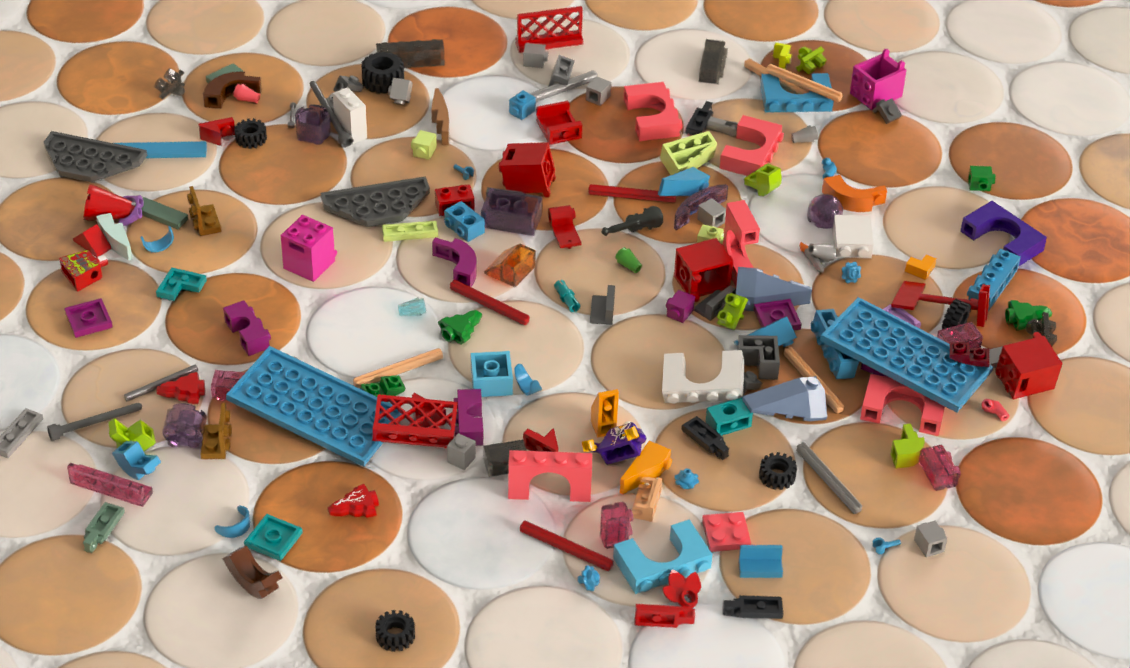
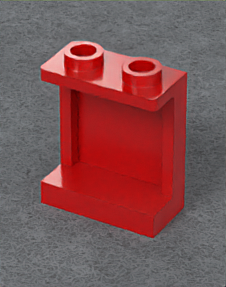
[536,101,582,145]

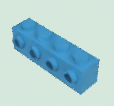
[967,249,1021,312]
[811,309,859,379]

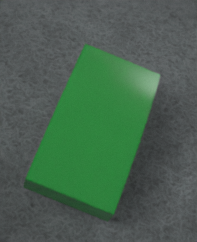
[360,375,406,397]

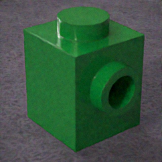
[968,166,996,191]

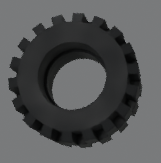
[361,52,404,94]

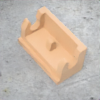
[630,477,662,522]

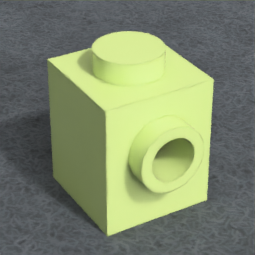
[411,130,437,160]
[697,224,724,244]

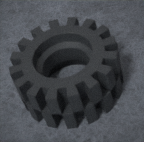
[234,118,267,149]
[942,299,971,336]
[759,452,797,490]
[375,610,415,652]

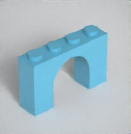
[613,519,713,594]

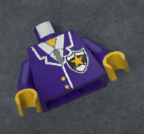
[582,421,647,465]

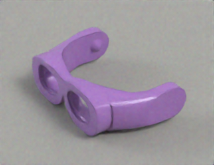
[119,195,144,226]

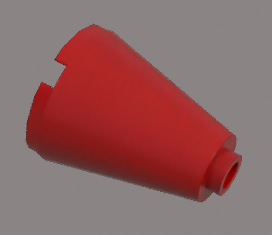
[83,184,135,221]

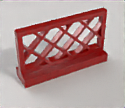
[515,6,583,53]
[372,394,458,448]

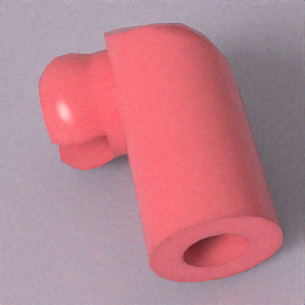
[981,399,1009,421]

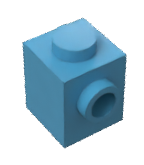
[509,90,536,120]

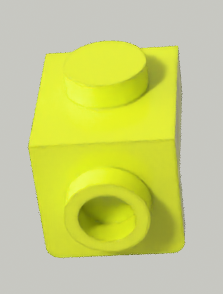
[773,42,792,69]

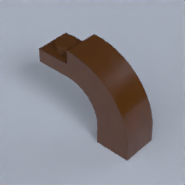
[203,71,262,109]
[222,545,283,599]

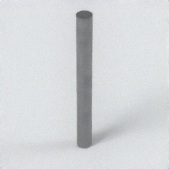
[124,364,198,402]

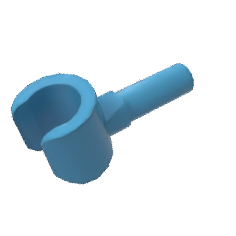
[453,164,474,180]
[873,538,901,554]

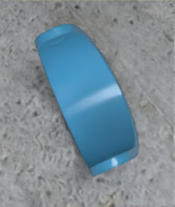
[140,226,174,252]
[514,364,542,396]
[214,505,250,538]

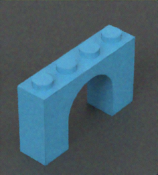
[760,73,834,112]

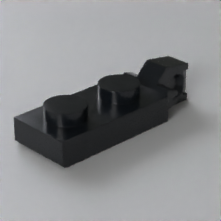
[685,101,714,135]
[681,416,729,460]
[722,595,784,619]

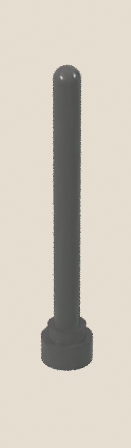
[310,81,354,148]
[47,403,142,441]

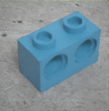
[444,201,485,242]

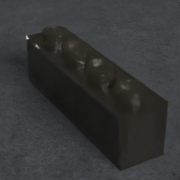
[376,39,445,68]

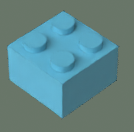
[471,351,513,397]

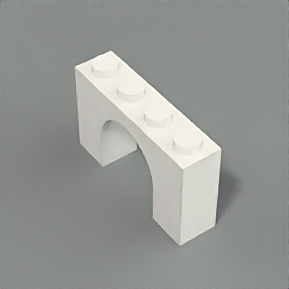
[662,350,744,404]

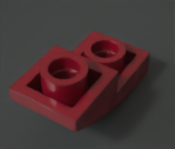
[950,342,989,367]

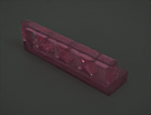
[67,463,153,507]

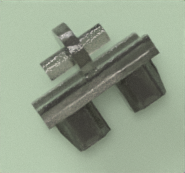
[154,68,185,99]
[1026,312,1057,346]

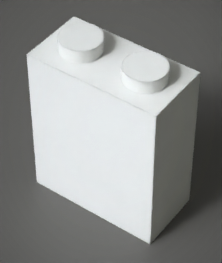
[333,87,367,144]
[832,215,874,258]

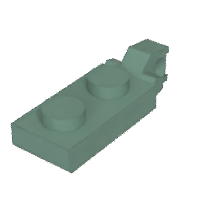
[83,502,125,553]

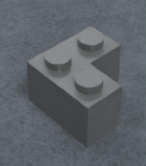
[737,335,780,380]

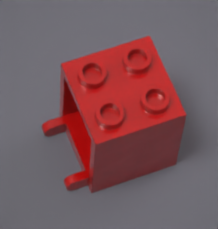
[498,142,556,197]
[674,238,734,302]
[995,332,1063,400]

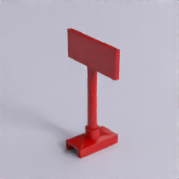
[891,281,990,327]

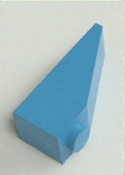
[658,167,710,196]
[733,317,797,347]

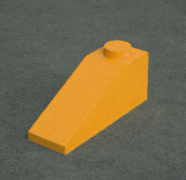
[591,389,619,438]
[620,441,672,494]

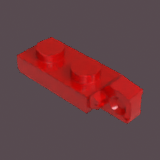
[634,604,695,628]

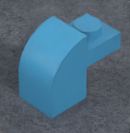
[112,441,161,480]

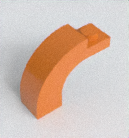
[822,175,887,212]

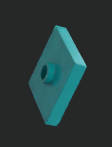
[244,514,303,561]

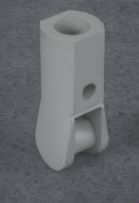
[707,117,738,136]

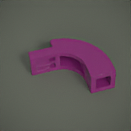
[432,237,477,287]

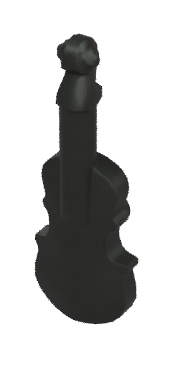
[601,206,663,236]

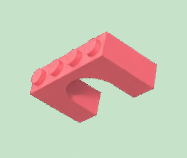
[623,82,682,141]
[719,115,784,176]
[723,200,760,287]
[860,374,945,436]
[508,450,592,502]

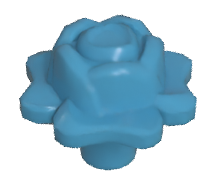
[841,262,861,283]
[674,468,699,489]
[577,565,600,591]

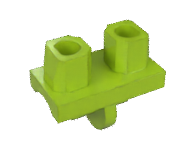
[796,47,827,75]
[717,293,748,330]

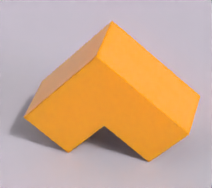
[905,254,937,280]

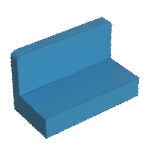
[738,545,783,578]

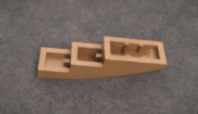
[431,88,449,145]

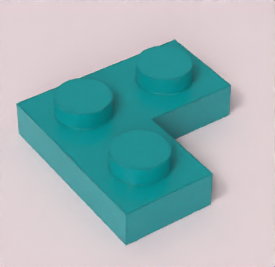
[156,267,207,301]

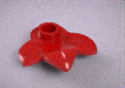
[662,570,701,608]

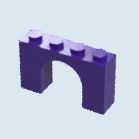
[960,201,1047,267]

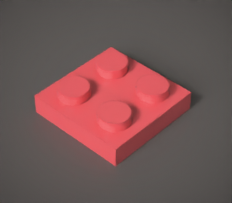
[702,512,751,552]

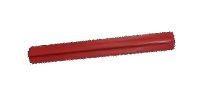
[588,184,677,203]
[450,280,530,325]
[520,520,614,571]

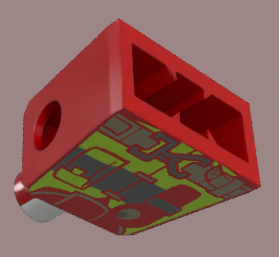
[59,250,108,292]

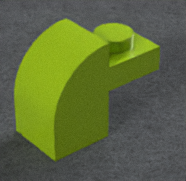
[744,163,782,196]
[108,418,156,451]
[890,424,925,469]

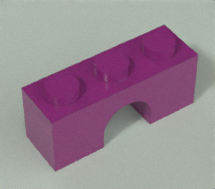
[223,300,271,356]
[453,389,483,446]

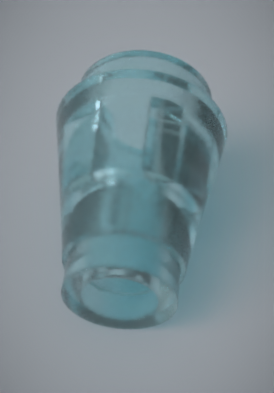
[398,297,427,316]

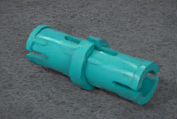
[554,280,581,312]

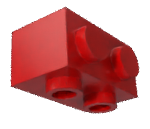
[435,184,475,216]

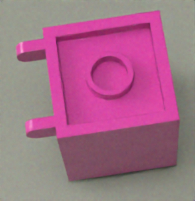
[850,48,907,110]
[280,214,337,282]

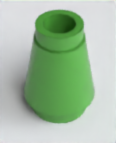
[615,247,642,273]

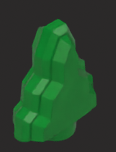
[1005,300,1052,331]
[438,310,482,345]

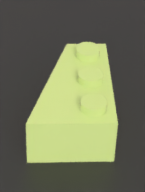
[660,131,717,175]

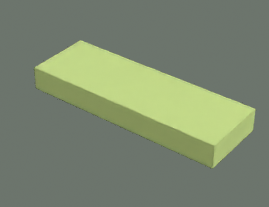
[382,221,438,242]

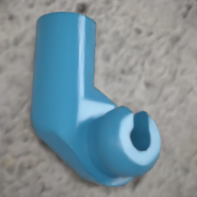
[822,158,837,179]

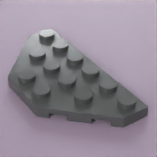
[44,131,147,182]
[320,176,430,227]

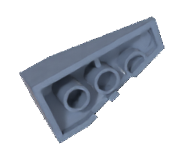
[736,267,812,311]
[742,376,827,421]

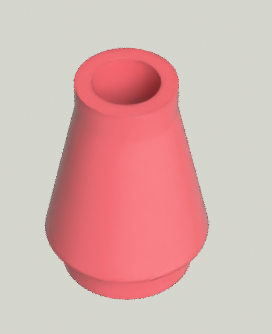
[233,84,260,104]

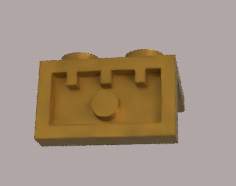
[187,186,222,236]
[201,403,232,459]

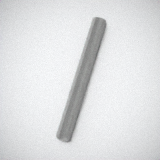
[530,70,597,102]
[796,442,863,514]

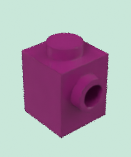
[666,290,695,323]

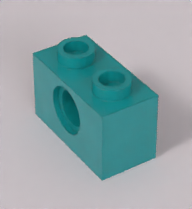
[705,397,753,436]

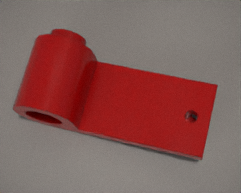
[548,205,582,249]

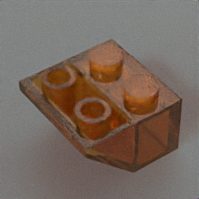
[484,244,536,287]

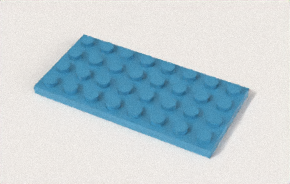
[820,297,993,413]
[226,346,405,467]

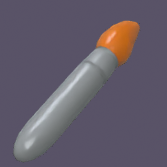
[799,242,824,272]

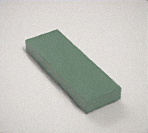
[135,197,189,229]

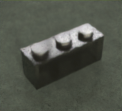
[699,39,728,84]

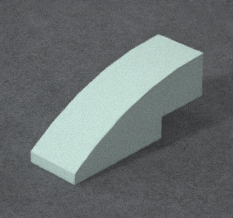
[96,213,132,260]

